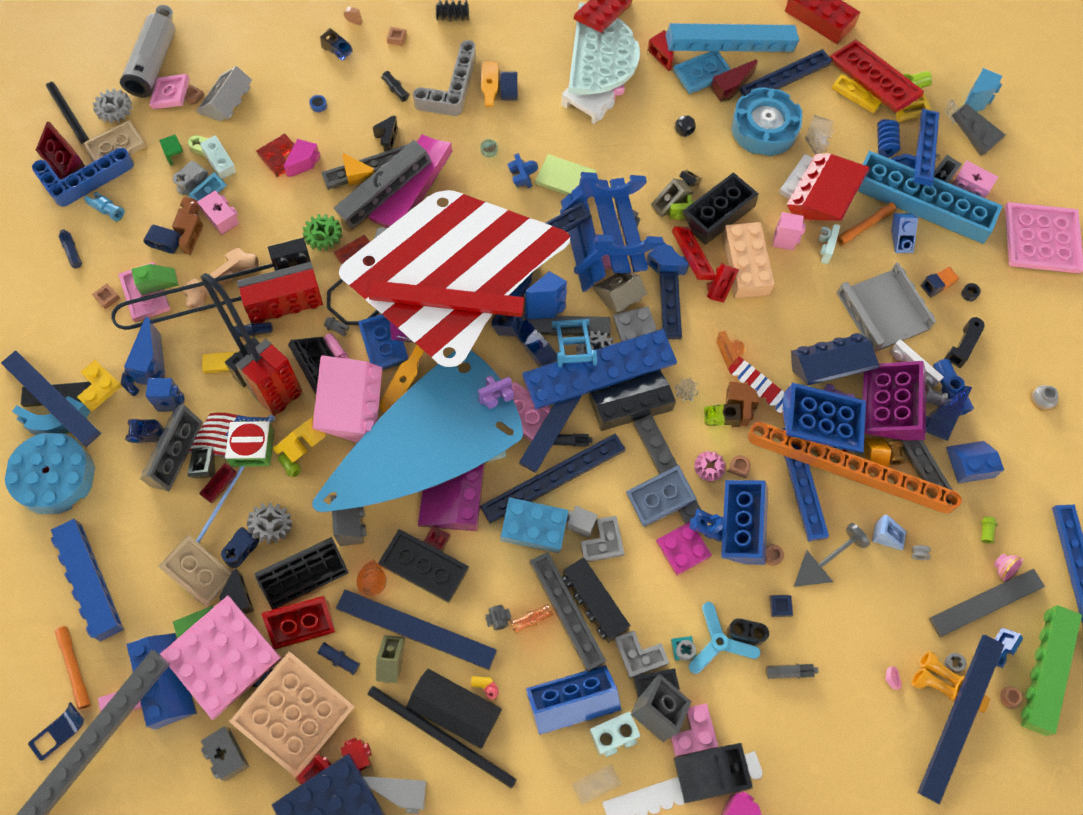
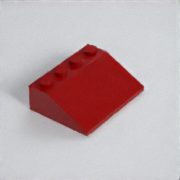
[787,154,869,221]

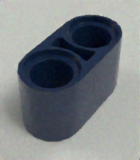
[501,71,518,101]
[143,225,181,254]

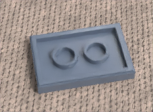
[626,465,697,527]

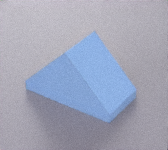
[872,515,907,550]

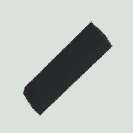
[288,337,334,394]
[254,537,348,610]
[406,669,502,749]

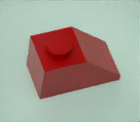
[647,30,674,71]

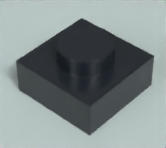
[679,170,702,186]

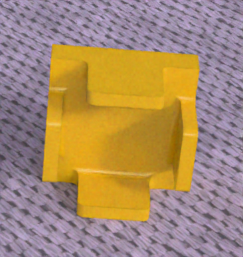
[273,416,326,462]

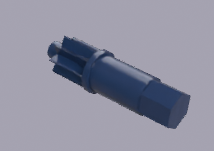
[58,229,82,269]

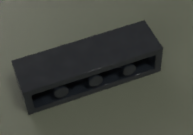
[562,557,631,643]

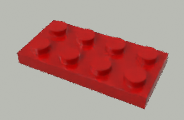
[573,0,632,33]

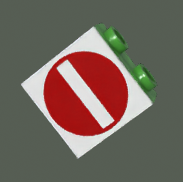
[225,421,275,467]

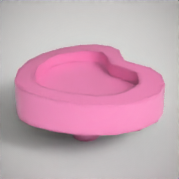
[885,666,902,690]

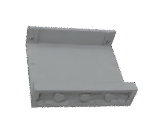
[837,262,936,352]

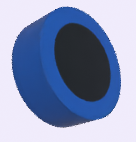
[309,95,327,112]

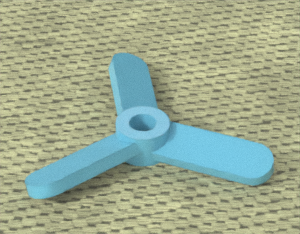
[689,602,760,674]

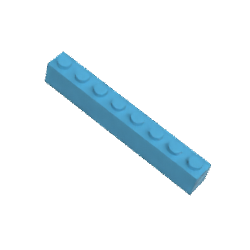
[666,23,799,52]

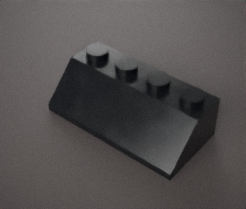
[682,172,759,245]

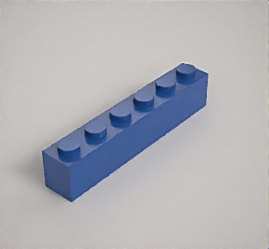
[51,519,124,642]

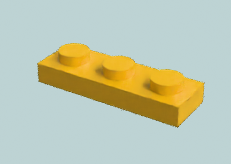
[831,74,882,114]

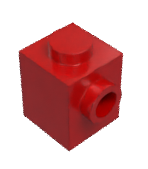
[340,738,372,771]

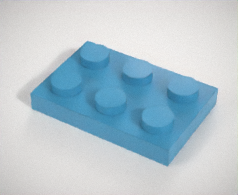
[673,51,731,94]

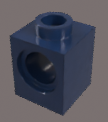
[492,314,524,337]

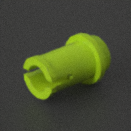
[278,453,301,477]
[980,517,998,543]

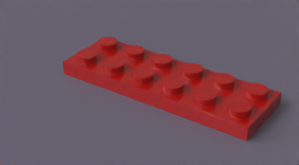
[830,39,924,113]

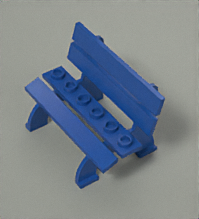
[560,172,664,292]

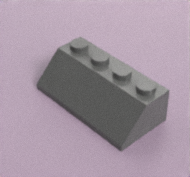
[140,404,203,492]

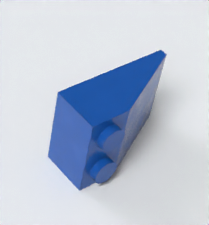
[124,317,165,385]

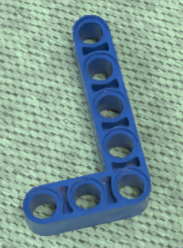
[32,148,134,207]

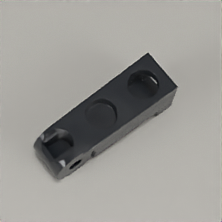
[944,317,985,368]

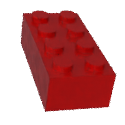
[785,0,861,45]

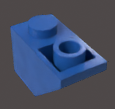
[891,213,918,253]
[646,242,689,275]

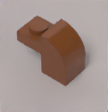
[726,381,759,426]

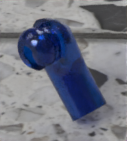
[121,369,139,396]

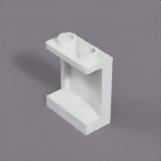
[561,87,615,124]

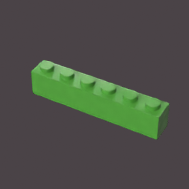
[1021,605,1082,736]

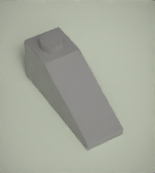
[363,776,428,814]

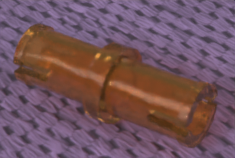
[510,604,553,634]

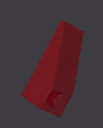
[711,59,758,102]

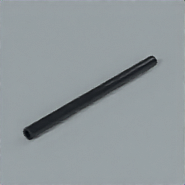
[367,686,517,789]

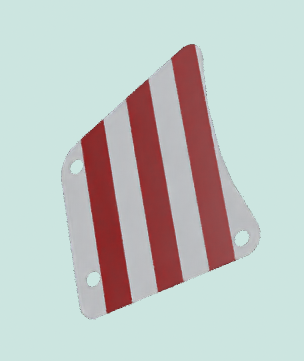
[339,190,570,367]

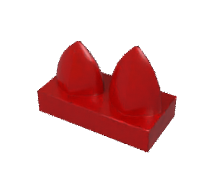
[706,263,739,303]

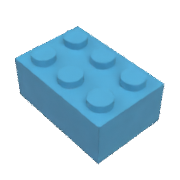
[500,497,568,553]

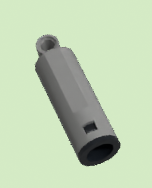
[120,5,176,98]

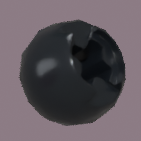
[674,115,696,137]

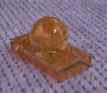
[716,331,745,368]

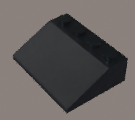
[588,370,676,431]

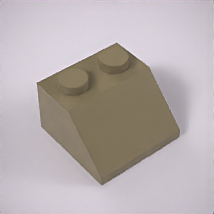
[593,272,647,312]

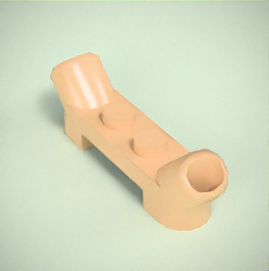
[182,248,259,312]

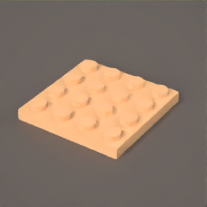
[229,651,355,777]

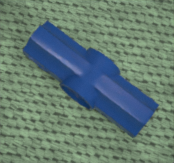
[932,359,974,416]

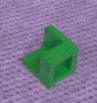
[159,134,183,166]

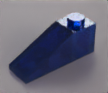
[517,320,557,367]
[926,386,972,441]

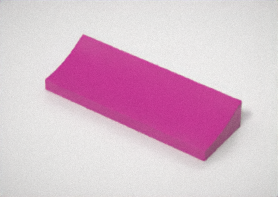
[369,134,453,228]

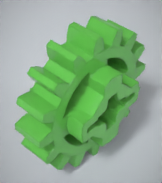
[303,214,342,251]

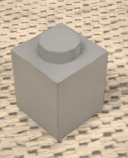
[566,506,598,538]

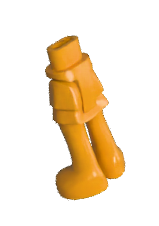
[911,651,991,713]

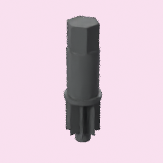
[766,664,818,679]

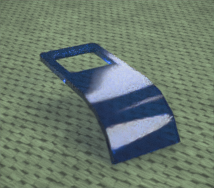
[28,702,84,761]

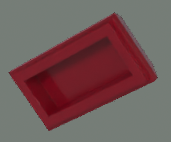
[199,463,237,503]

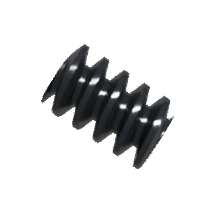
[436,0,469,21]

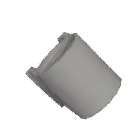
[173,161,208,195]

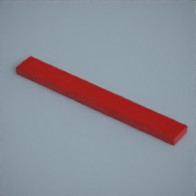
[369,280,524,317]

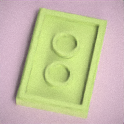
[535,154,596,195]

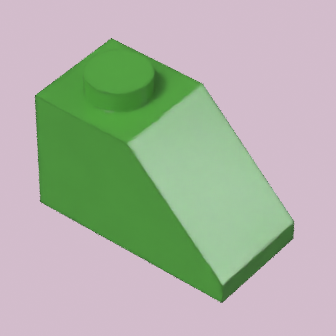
[131,264,179,295]

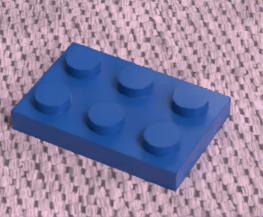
[358,314,409,370]

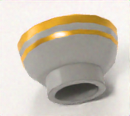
[1030,385,1059,411]

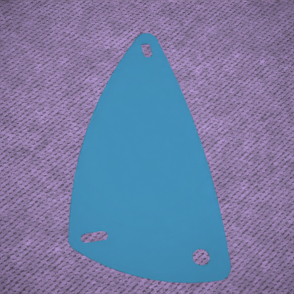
[312,350,523,512]

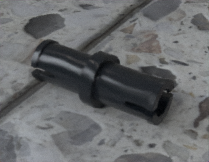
[381,71,410,102]

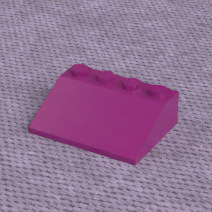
[863,361,926,441]
[418,463,485,532]

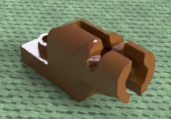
[172,197,203,255]

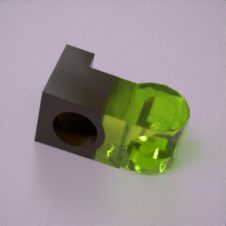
[704,404,741,427]

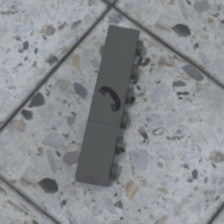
[334,140,432,229]

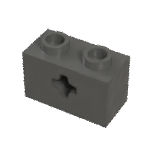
[201,726,249,781]

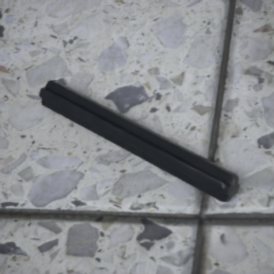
[46,81,89,145]

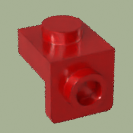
[295,754,331,785]

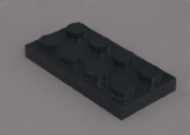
[378,529,469,603]

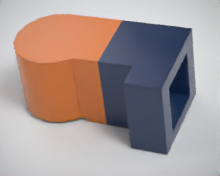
[921,267,959,298]

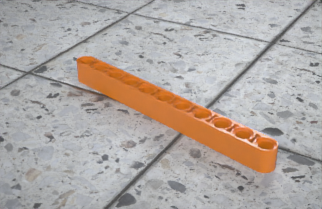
[747,422,962,514]

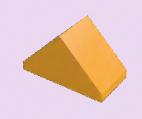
[342,153,374,186]
[864,438,891,476]

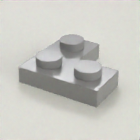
[581,516,624,562]
[614,631,669,679]

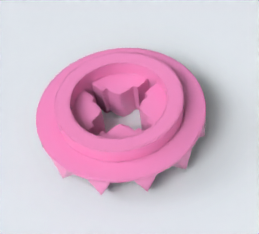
[694,450,726,481]

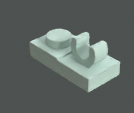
[818,224,840,264]

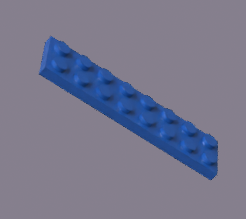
[522,329,677,410]

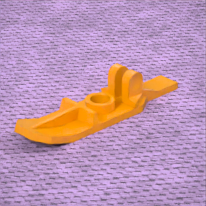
[481,62,498,107]
[380,345,424,413]

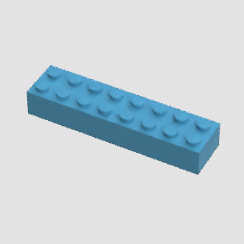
[858,150,1003,244]

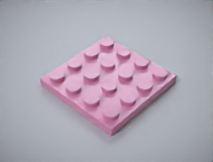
[1005,202,1083,274]
[160,596,282,720]

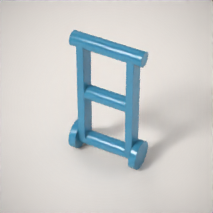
[552,319,597,368]

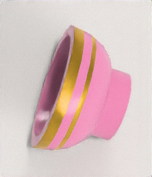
[994,554,1023,582]

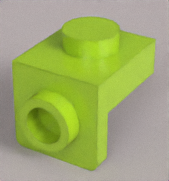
[669,195,694,220]

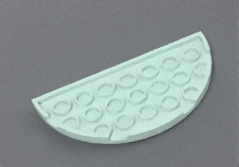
[568,2,640,95]

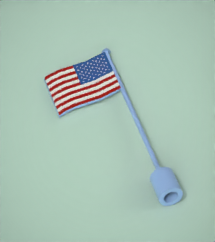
[188,413,275,543]

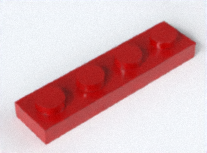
[672,226,716,281]

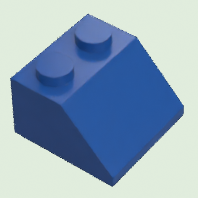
[525,271,567,319]
[946,441,1004,484]

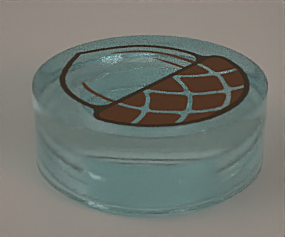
[480,139,498,157]

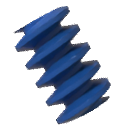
[877,119,901,158]

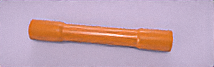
[836,202,896,246]
[54,626,91,710]

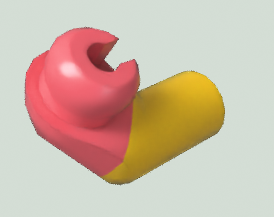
[471,676,499,699]

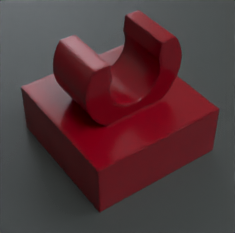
[423,526,451,552]

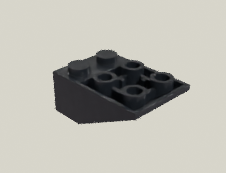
[674,743,753,804]

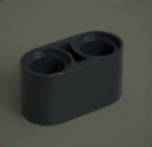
[727,618,769,646]

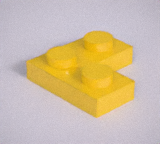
[77,360,122,412]

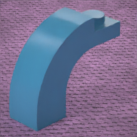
[12,396,91,435]

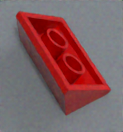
[262,596,335,650]

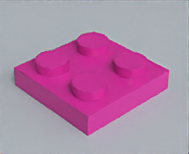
[656,522,712,576]

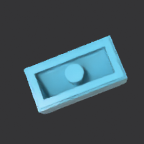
[187,172,227,201]

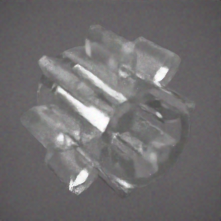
[675,378,699,402]

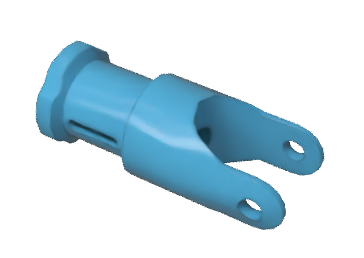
[84,192,125,222]

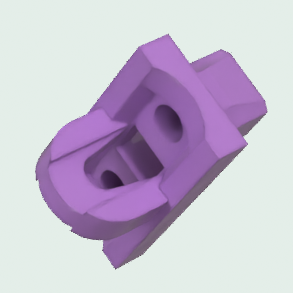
[478,376,514,409]

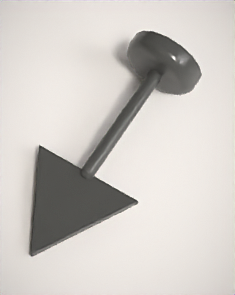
[793,523,870,587]

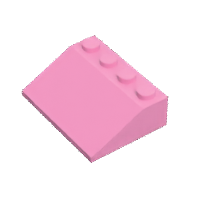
[312,356,382,443]

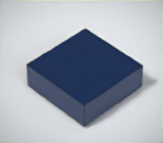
[769,595,793,617]

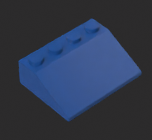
[782,383,866,454]

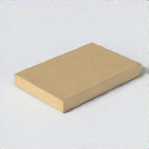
[82,120,147,161]
[158,535,232,607]

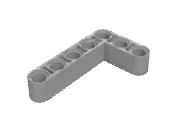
[413,40,476,116]

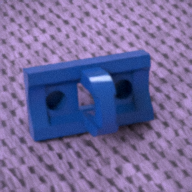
[508,153,538,188]
[689,509,724,542]

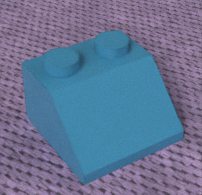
[964,68,1002,112]

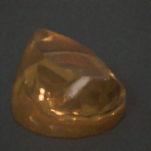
[356,560,386,596]

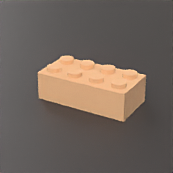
[722,222,775,299]

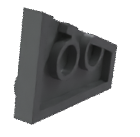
[951,104,1006,156]

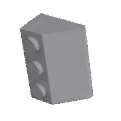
[196,66,252,121]

